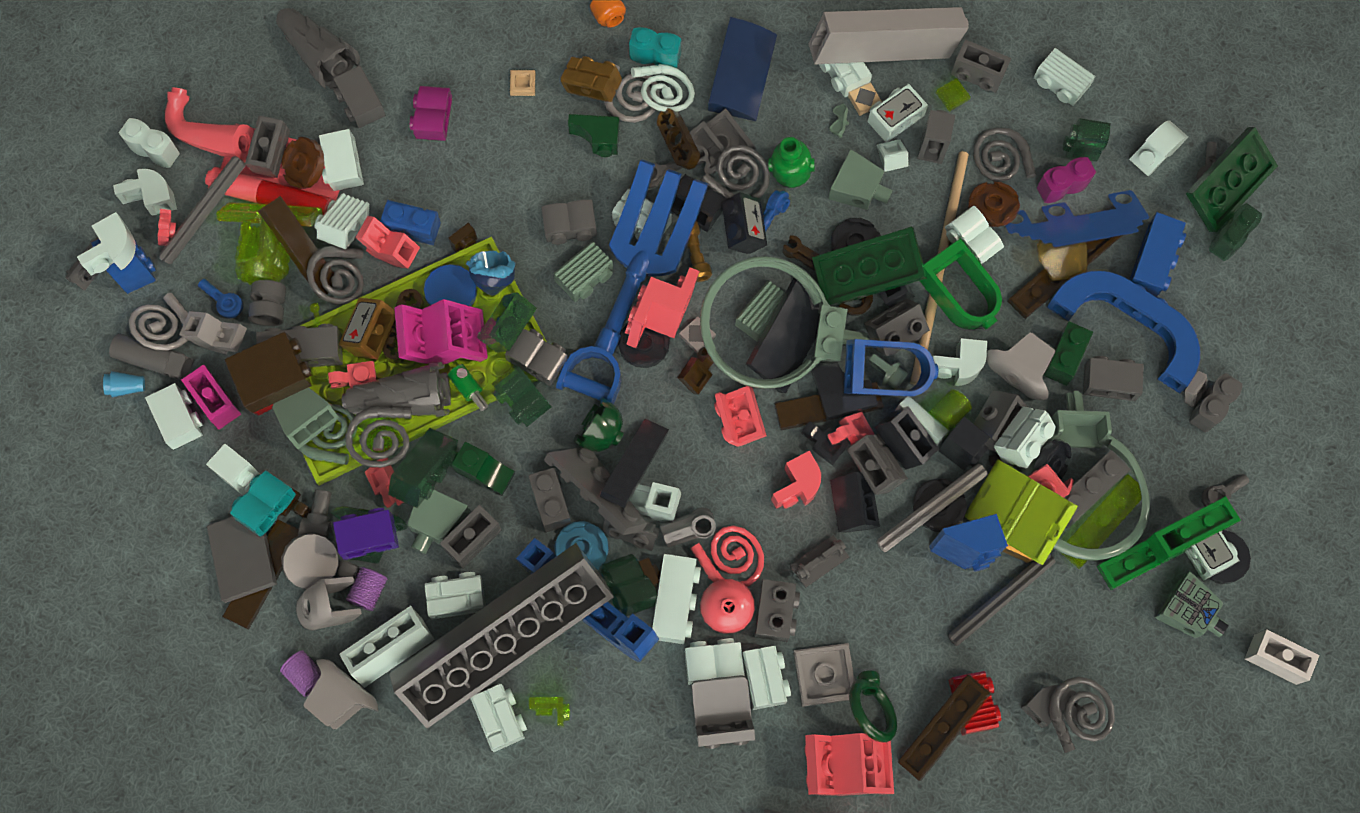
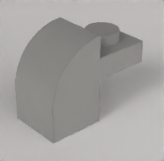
[179,311,247,355]

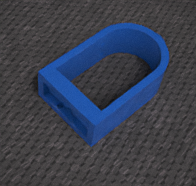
[844,339,939,396]

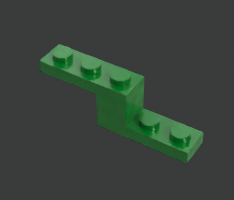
[1097,496,1241,590]

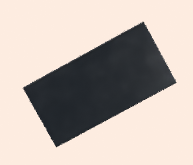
[746,277,820,394]

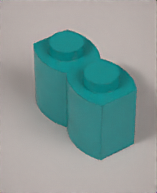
[629,27,681,68]
[230,471,296,537]

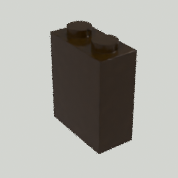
[225,331,312,413]

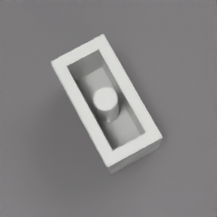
[1245,630,1319,685]

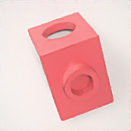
[1028,464,1074,497]

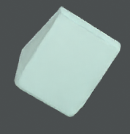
[876,139,908,172]

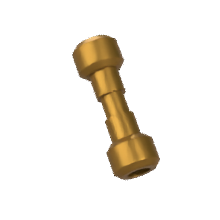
[687,222,712,282]

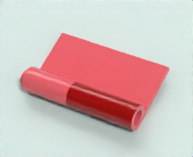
[205,128,340,220]

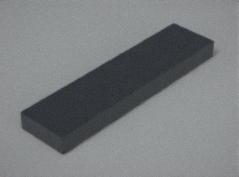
[600,419,669,508]

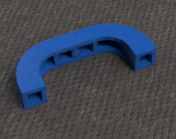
[1047,271,1200,393]
[516,538,659,662]

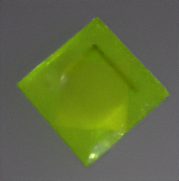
[935,78,971,112]

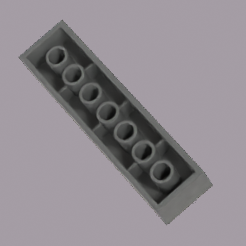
[390,543,614,728]

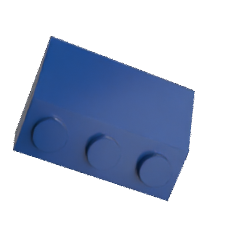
[929,514,1008,572]

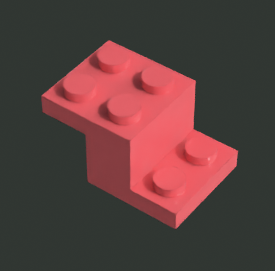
[625,268,699,348]
[805,733,894,796]

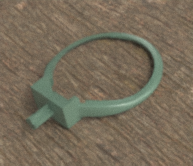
[700,257,868,389]
[1020,391,1150,560]

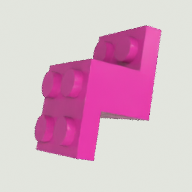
[395,299,488,365]

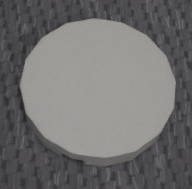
[281,533,338,589]

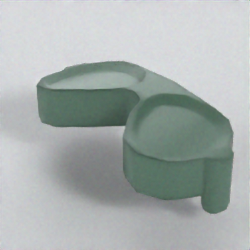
[830,103,849,138]

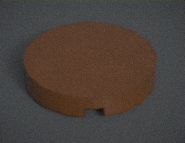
[282,137,324,189]
[968,181,1020,227]

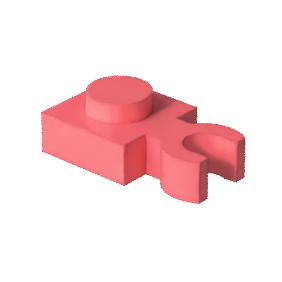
[158,209,176,246]

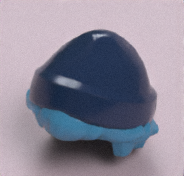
[466,251,515,295]

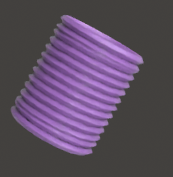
[346,567,388,611]
[280,650,321,697]

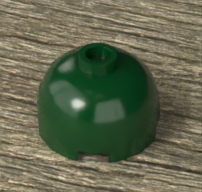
[574,397,624,452]

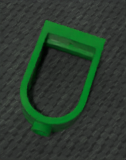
[920,238,1002,330]

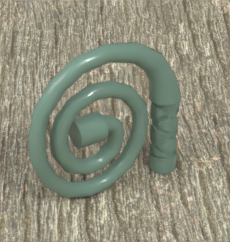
[298,404,358,465]

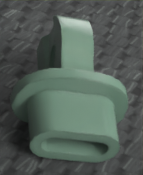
[869,354,908,390]

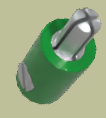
[447,364,488,411]

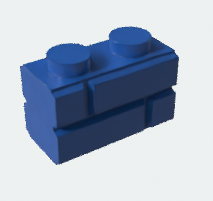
[380,200,441,245]

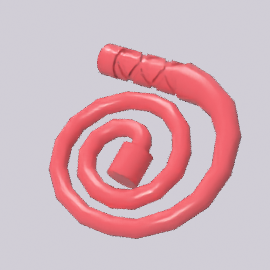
[690,525,764,587]

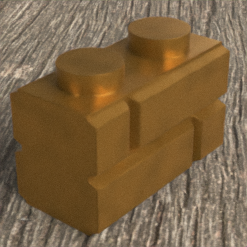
[561,56,622,102]

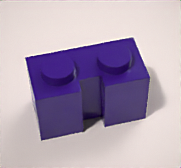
[333,508,399,560]

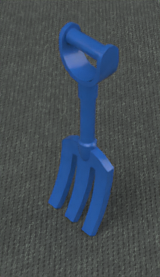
[556,159,709,404]

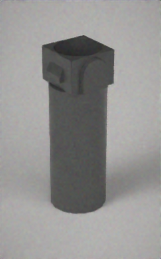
[109,333,194,379]

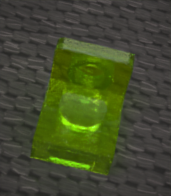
[529,697,570,728]

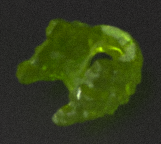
[235,218,291,286]

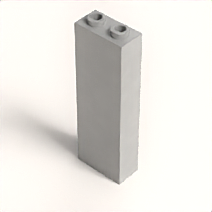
[809,7,969,64]

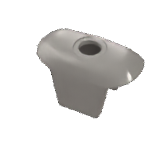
[986,333,1055,401]
[296,576,362,631]
[304,659,378,730]

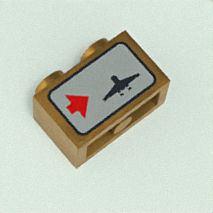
[338,298,395,359]

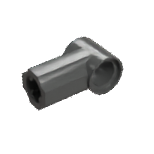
[660,507,716,548]

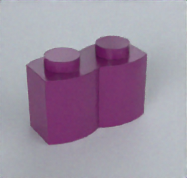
[409,86,452,141]
[1037,157,1096,203]

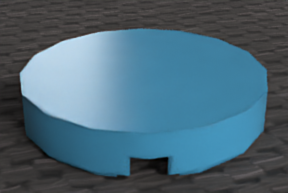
[554,521,609,570]

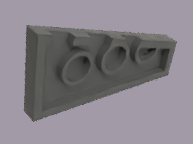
[544,447,647,535]

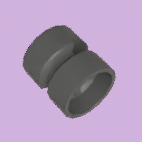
[248,280,286,326]

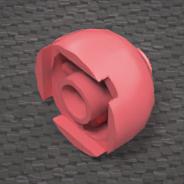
[700,579,755,634]

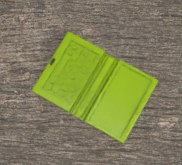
[964,459,1078,565]

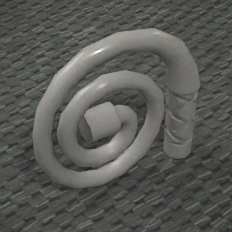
[604,65,660,123]
[128,293,189,351]

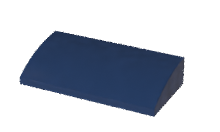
[708,17,777,121]

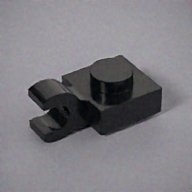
[801,421,850,466]

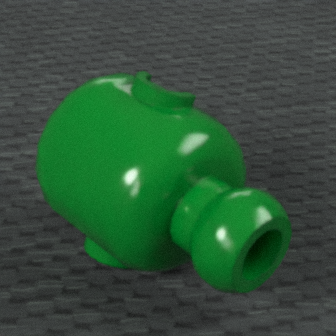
[768,137,815,188]

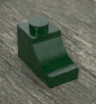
[568,114,620,157]
[452,442,515,496]

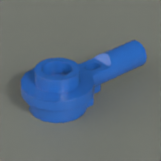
[763,190,790,232]
[198,279,243,319]

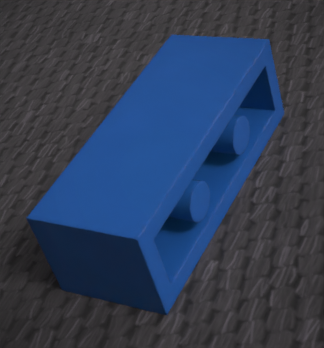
[1129,212,1186,297]
[91,239,156,294]

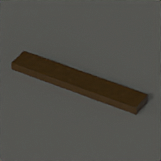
[1007,208,1123,320]

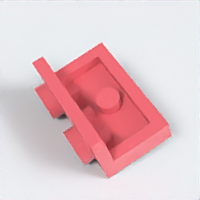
[714,386,767,447]

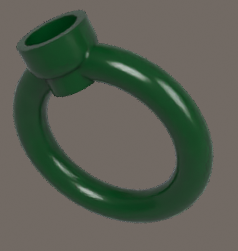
[849,670,897,743]

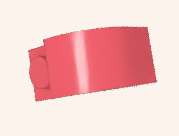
[355,216,420,269]
[771,451,821,509]

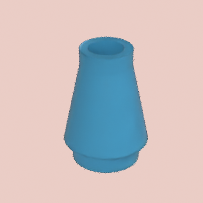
[103,371,145,398]

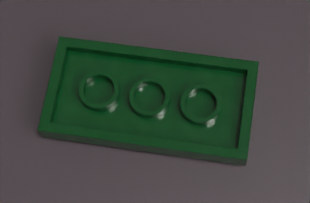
[1185,127,1278,232]
[812,226,927,306]

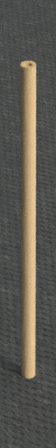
[910,151,969,385]

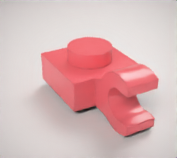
[328,361,377,388]
[827,412,874,445]
[365,458,406,508]

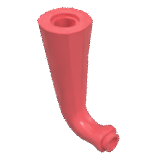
[165,87,254,162]

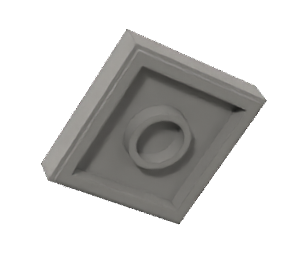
[793,643,855,707]

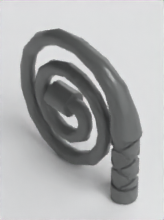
[974,127,1036,182]
[700,145,770,198]
[306,246,364,304]
[345,406,412,468]
[1049,676,1115,753]

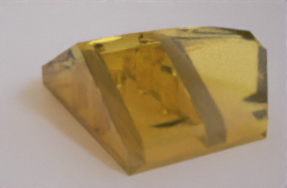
[1037,240,1087,280]

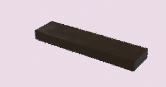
[258,196,334,299]
[774,382,884,431]
[222,519,299,630]
[898,674,992,781]

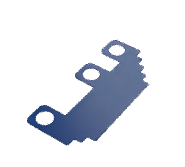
[1005,190,1149,247]

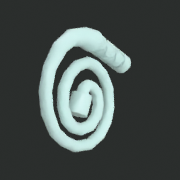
[631,64,695,112]

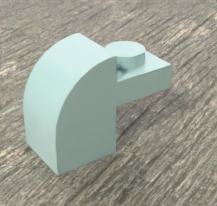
[1129,121,1188,176]
[113,169,177,216]
[77,212,136,276]
[933,338,987,386]
[630,482,681,522]

